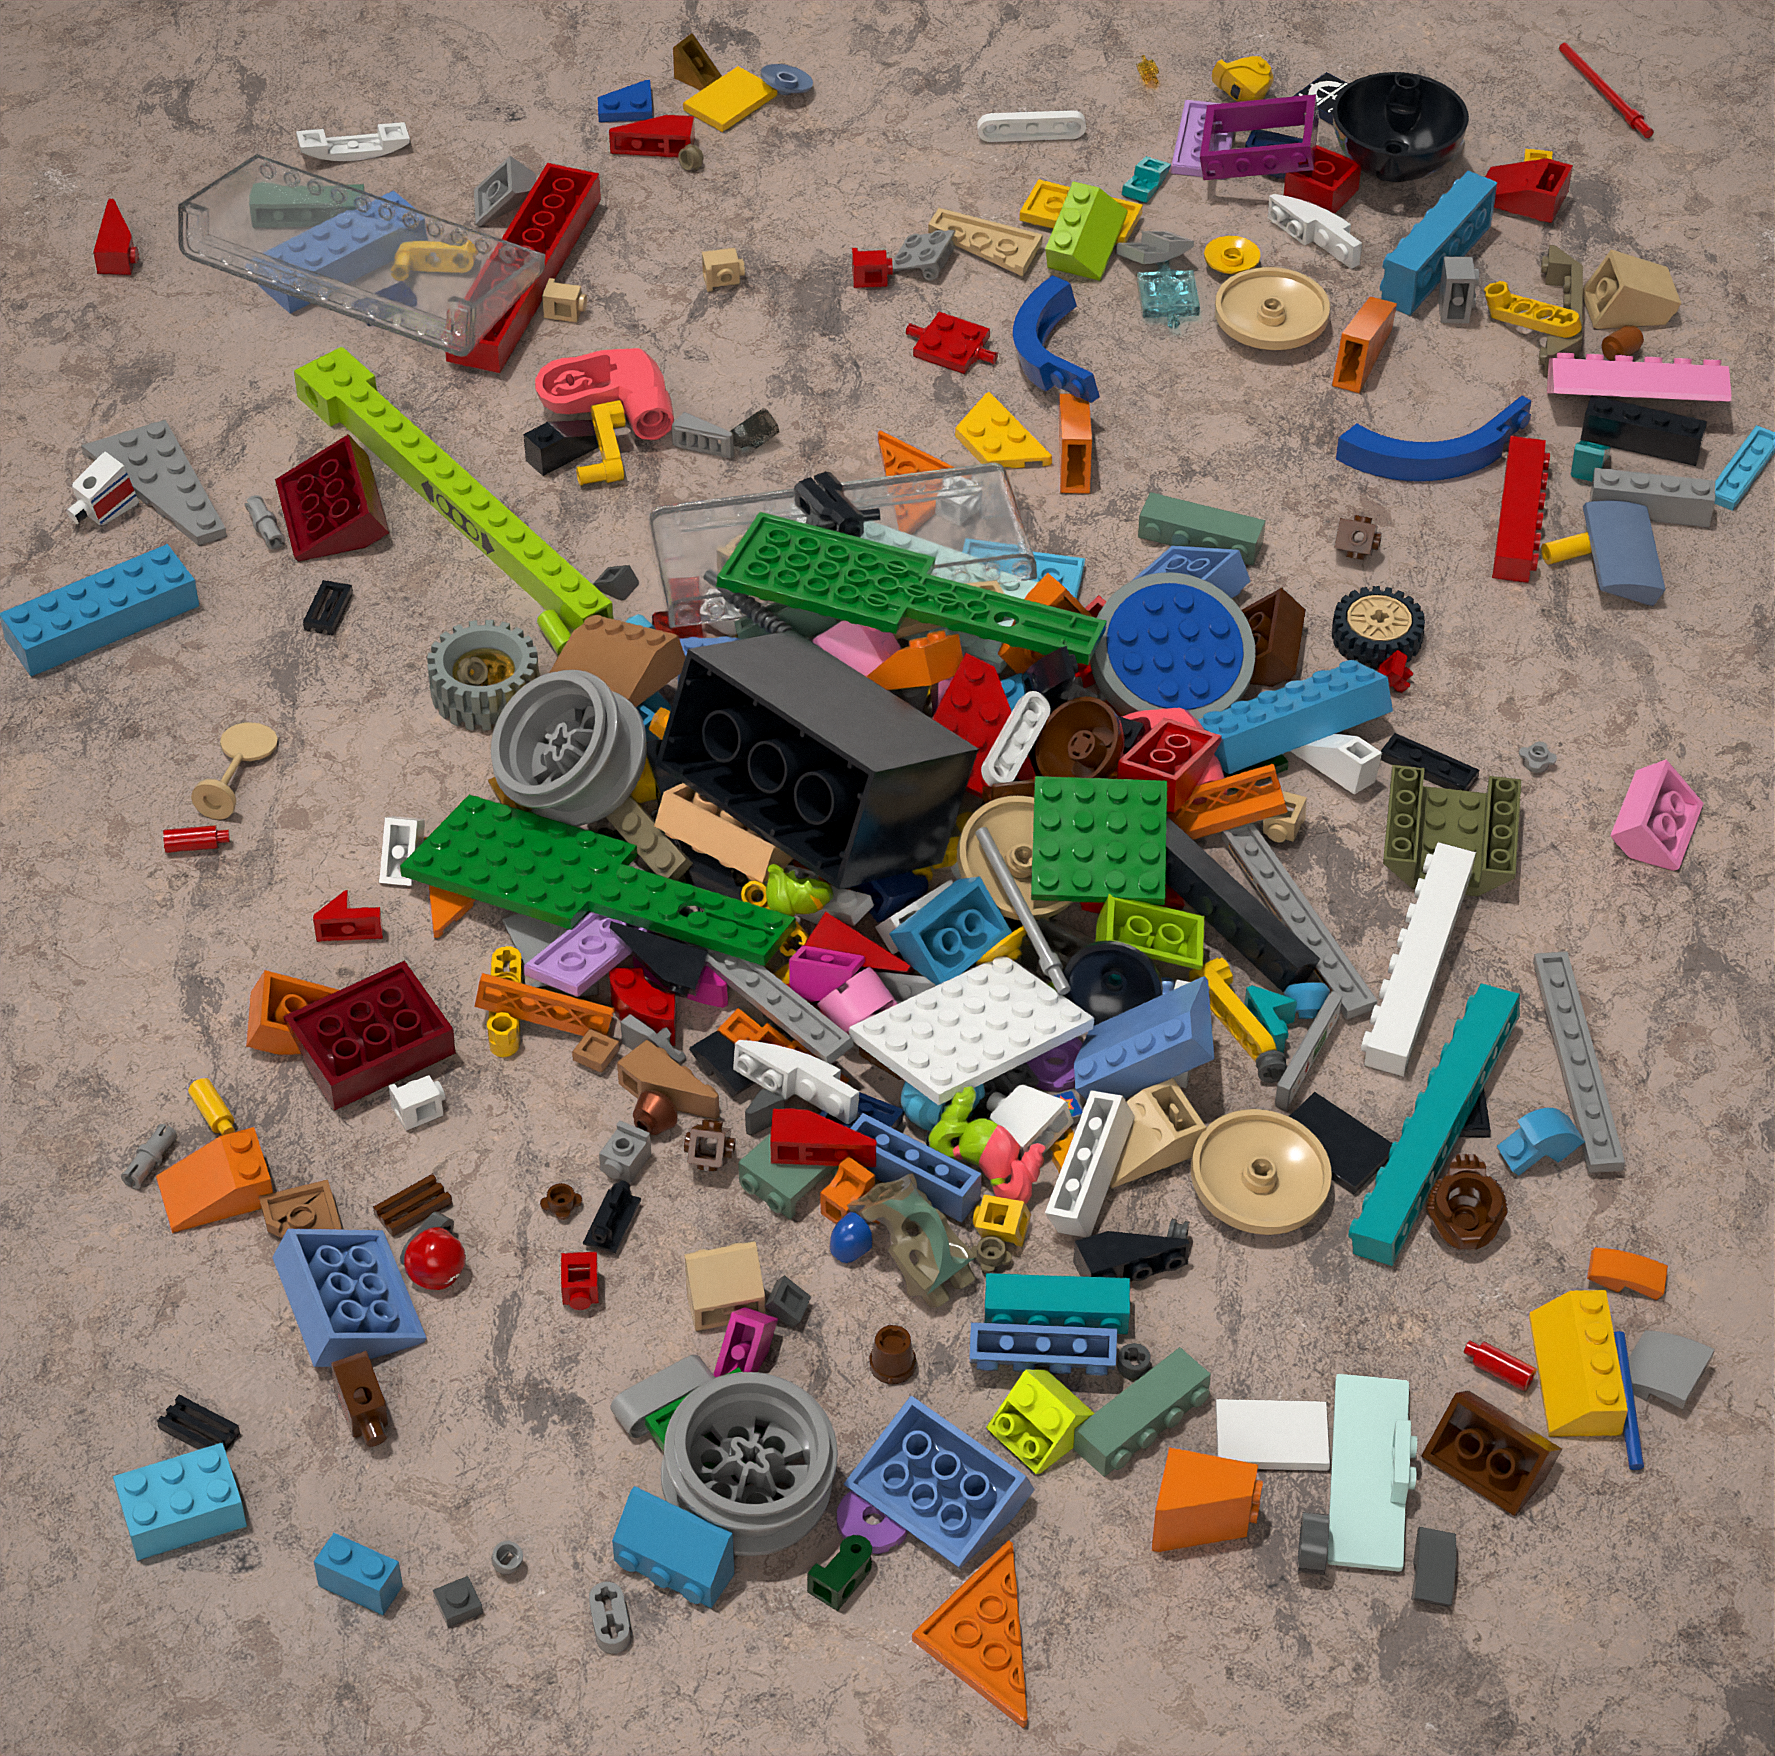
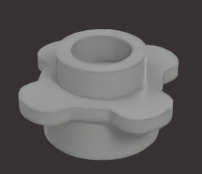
[1519,741,1557,773]

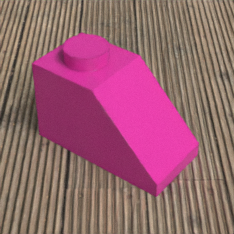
[789,945,865,1002]
[713,1307,778,1378]

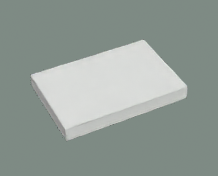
[1215,1399,1330,1471]

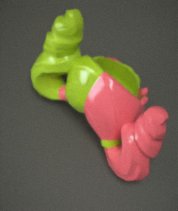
[928,1086,1046,1204]

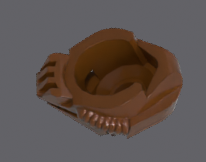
[1425,1154,1508,1250]

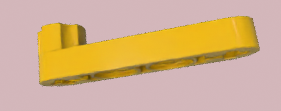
[1484,281,1582,338]
[487,946,523,1057]
[1189,957,1277,1062]

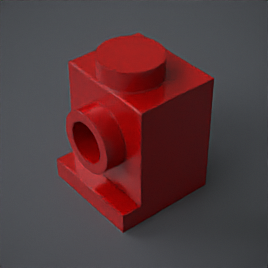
[852,248,893,288]
[561,1252,599,1310]

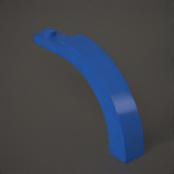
[1013,275,1100,403]
[1336,395,1532,481]

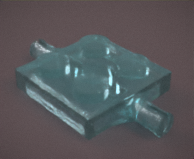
[1137,260,1200,329]

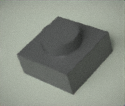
[764,1275,811,1328]
[433,1576,483,1627]

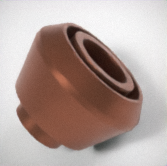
[633,1090,678,1135]

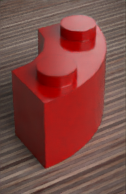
[609,968,677,1046]

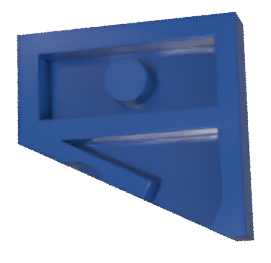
[597,80,653,122]

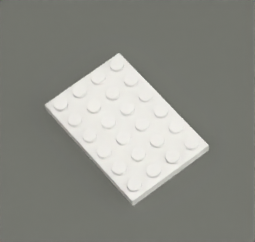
[849,956,1094,1105]

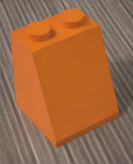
[1151,1447,1263,1552]

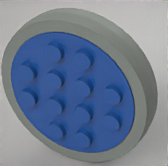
[1090,572,1255,720]

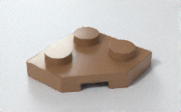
[259,1179,342,1238]

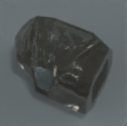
[729,408,780,448]

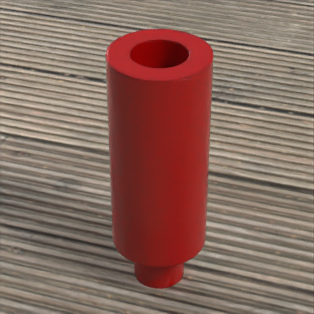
[163,825,230,853]
[1463,1340,1537,1392]

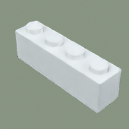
[1045,1091,1135,1238]

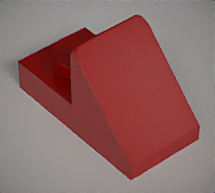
[313,890,383,942]

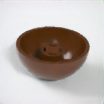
[1035,696,1125,779]

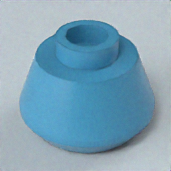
[1284,983,1330,1019]

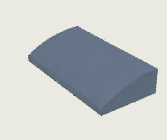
[1583,501,1666,606]

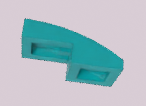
[1121,156,1171,203]

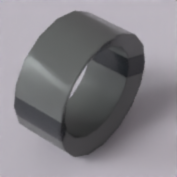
[1297,1512,1330,1575]

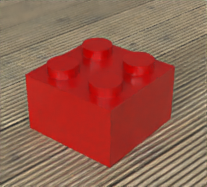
[1283,145,1361,214]

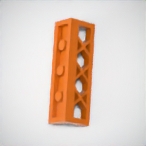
[1166,764,1288,840]
[474,973,615,1036]

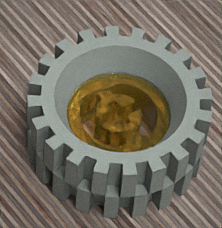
[427,619,539,731]

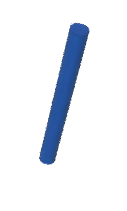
[1614,1331,1644,1470]

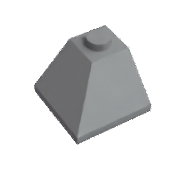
[474,156,536,227]

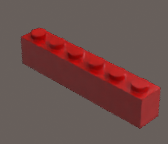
[1492,436,1550,583]

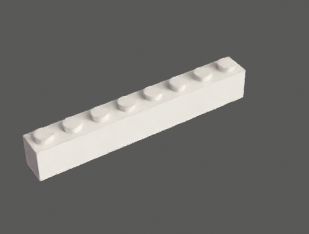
[1361,842,1476,1077]

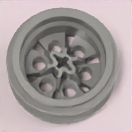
[491,670,647,827]
[661,1372,838,1556]

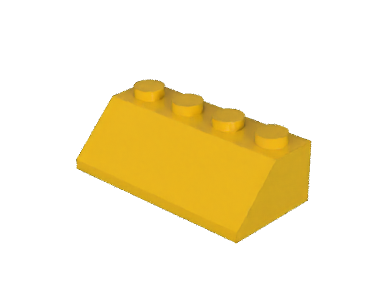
[1529,1290,1628,1437]

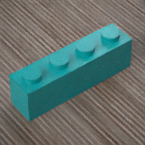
[984,1273,1130,1335]

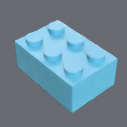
[113,1443,247,1561]

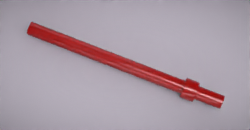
[1559,42,1654,138]

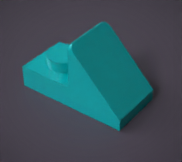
[1571,440,1611,482]
[1244,985,1297,1054]

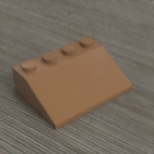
[549,615,686,707]

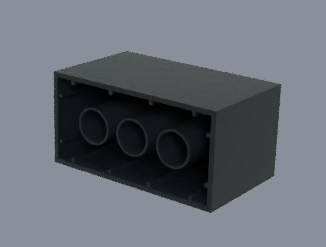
[656,630,979,889]

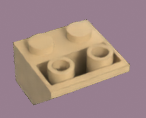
[684,1241,766,1331]

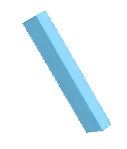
[1714,425,1775,511]

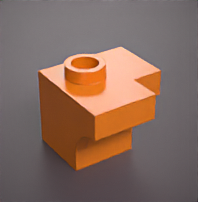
[820,1156,880,1225]

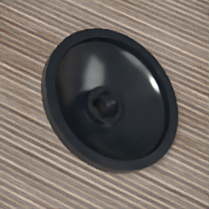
[1063,941,1163,1026]

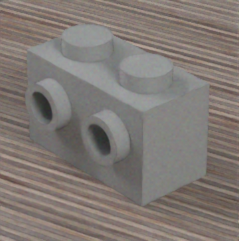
[1438,257,1479,323]

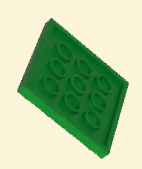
[1031,776,1167,905]

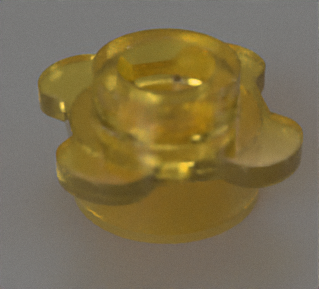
[1136,54,1159,84]

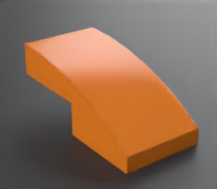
[1587,1247,1668,1300]

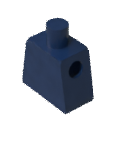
[849,871,929,923]

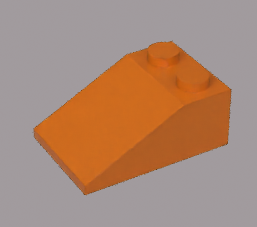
[997,573,1093,674]
[866,630,963,690]
[246,970,339,1055]
[156,1127,273,1233]

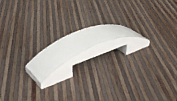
[296,122,410,161]

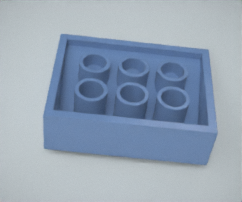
[1133,546,1251,598]
[1074,976,1214,1100]
[272,1229,427,1367]
[844,1396,1035,1569]

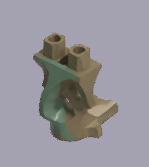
[847,1174,976,1307]

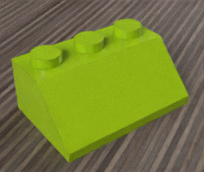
[1045,181,1128,281]
[1096,894,1204,970]

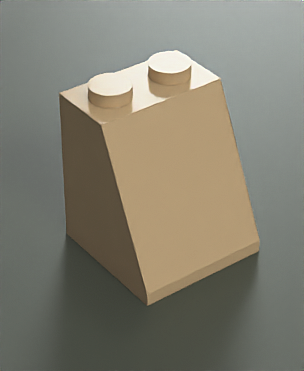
[1583,249,1681,329]

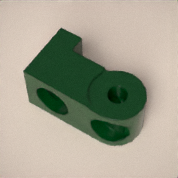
[807,1535,872,1612]

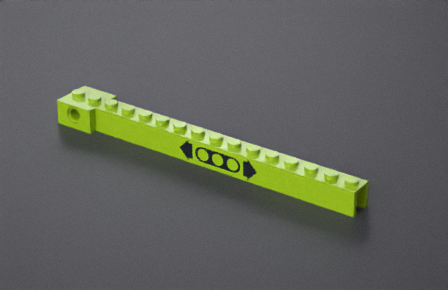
[294,346,614,633]

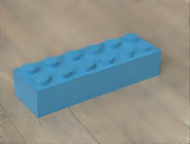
[1380,171,1498,316]
[0,544,199,677]
[1198,660,1393,774]

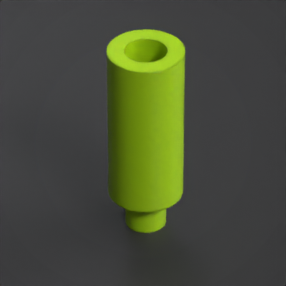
[537,610,571,656]

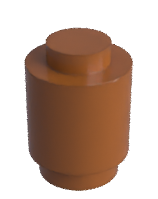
[1601,326,1644,361]

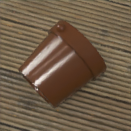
[869,1325,916,1384]

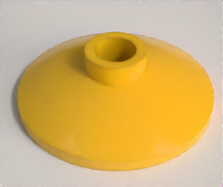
[1204,236,1260,274]
[976,926,1028,966]

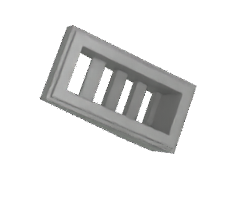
[672,412,734,458]

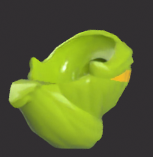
[766,864,834,917]

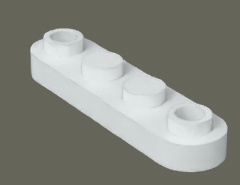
[977,111,1086,142]
[981,691,1050,787]

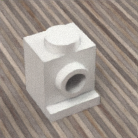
[388,1075,445,1131]

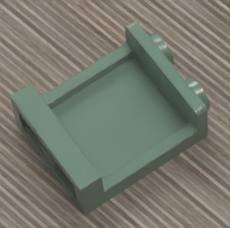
[738,1134,839,1219]

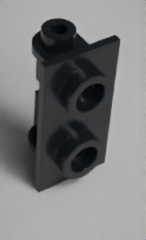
[583,1180,641,1254]

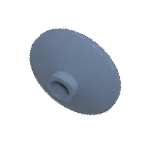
[760,64,813,95]

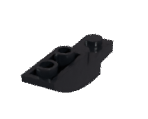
[1021,646,1079,708]

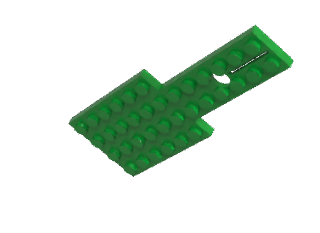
[716,512,1107,665]
[400,794,796,966]

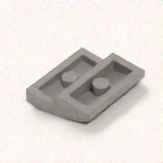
[1116,231,1194,264]
[1628,1330,1715,1409]

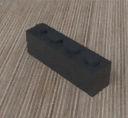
[1580,395,1707,466]

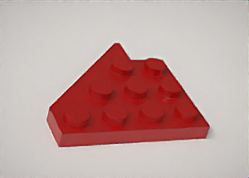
[932,653,1036,799]

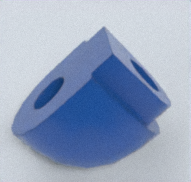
[829,1212,872,1263]

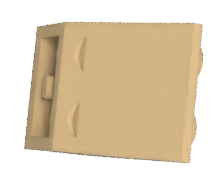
[1109,1078,1206,1189]

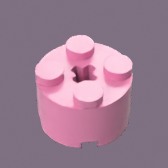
[817,967,898,1035]

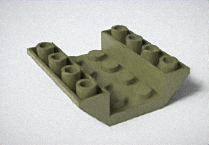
[1383,765,1521,897]

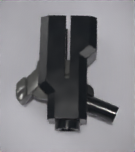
[794,471,880,538]

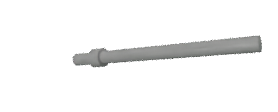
[975,827,1071,995]

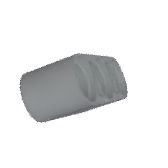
[610,1355,716,1438]

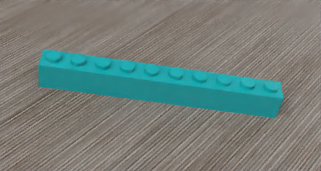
[1348,983,1520,1266]

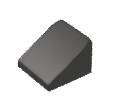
[593,565,639,600]
[745,1089,785,1135]

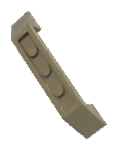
[1538,245,1583,377]

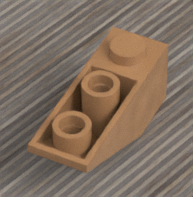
[617,1040,720,1120]

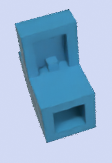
[1497,1108,1585,1176]

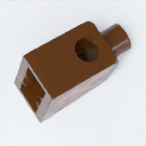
[331,1351,388,1447]

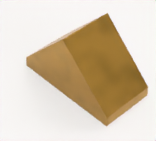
[673,33,722,91]

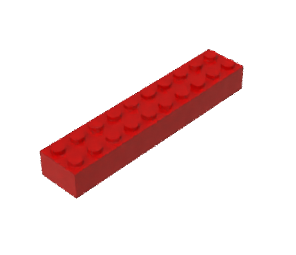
[444,163,601,373]

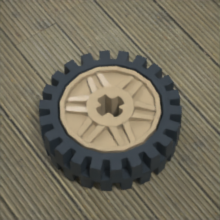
[1332,586,1425,669]

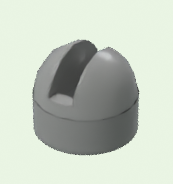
[491,1541,523,1575]

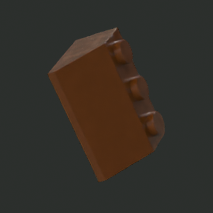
[1241,588,1306,687]
[1421,1391,1562,1516]

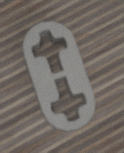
[589,1582,630,1654]

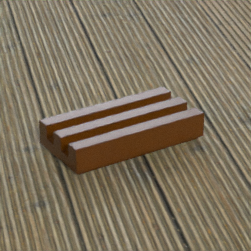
[373,1173,452,1237]

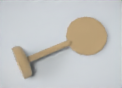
[191,722,278,820]

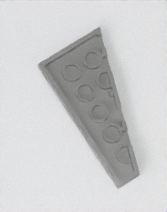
[81,420,227,546]

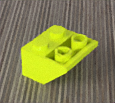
[986,1369,1094,1474]

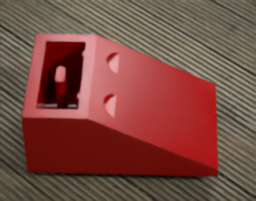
[1485,158,1573,223]

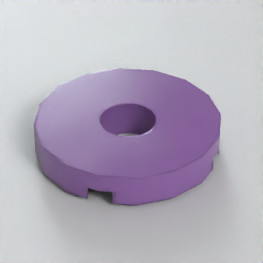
[1026,1038,1083,1092]
[837,1491,908,1554]

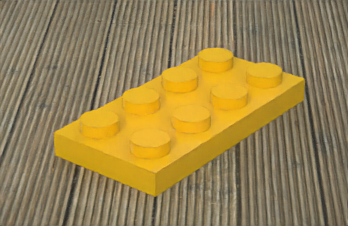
[1019,179,1143,245]

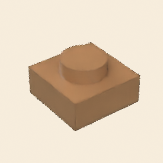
[572,1029,620,1073]

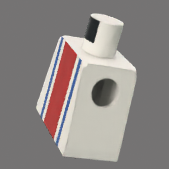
[66,452,140,525]

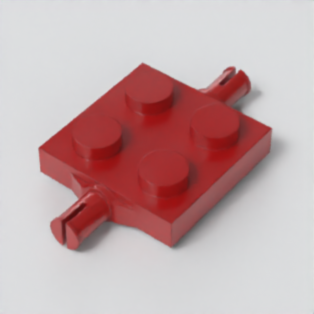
[906,311,998,374]

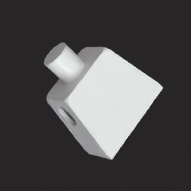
[987,1085,1074,1159]

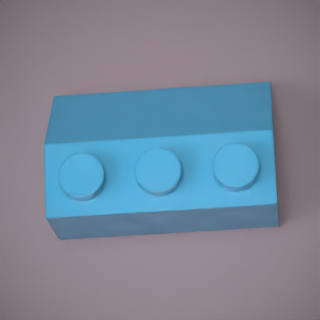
[889,876,1012,986]
[612,1486,734,1608]

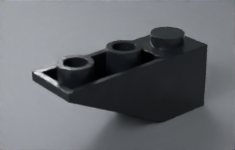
[1073,1231,1190,1282]

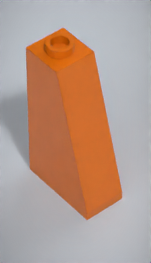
[1332,296,1397,393]
[1059,394,1092,493]

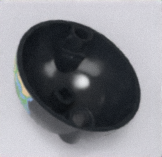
[1333,72,1469,182]

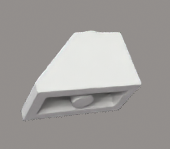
[379,816,425,886]

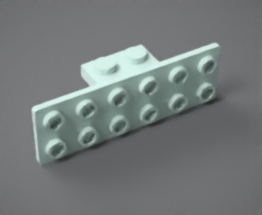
[1327,1374,1417,1572]

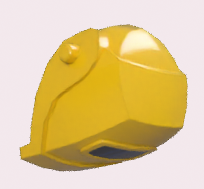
[1211,56,1274,102]

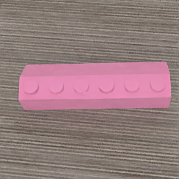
[1547,353,1732,402]

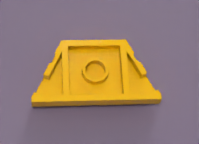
[955,392,1052,470]

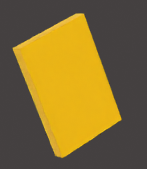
[683,66,777,132]

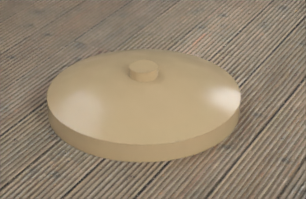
[1215,267,1330,350]
[957,796,1072,920]
[1190,1109,1332,1235]

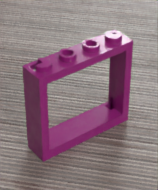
[1200,94,1319,181]

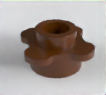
[540,1183,582,1220]

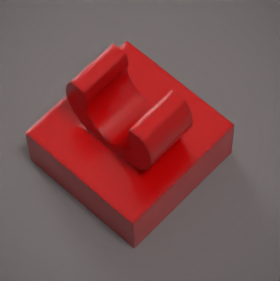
[1378,650,1413,693]

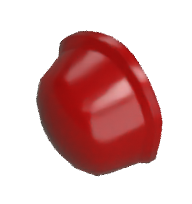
[404,1227,466,1290]

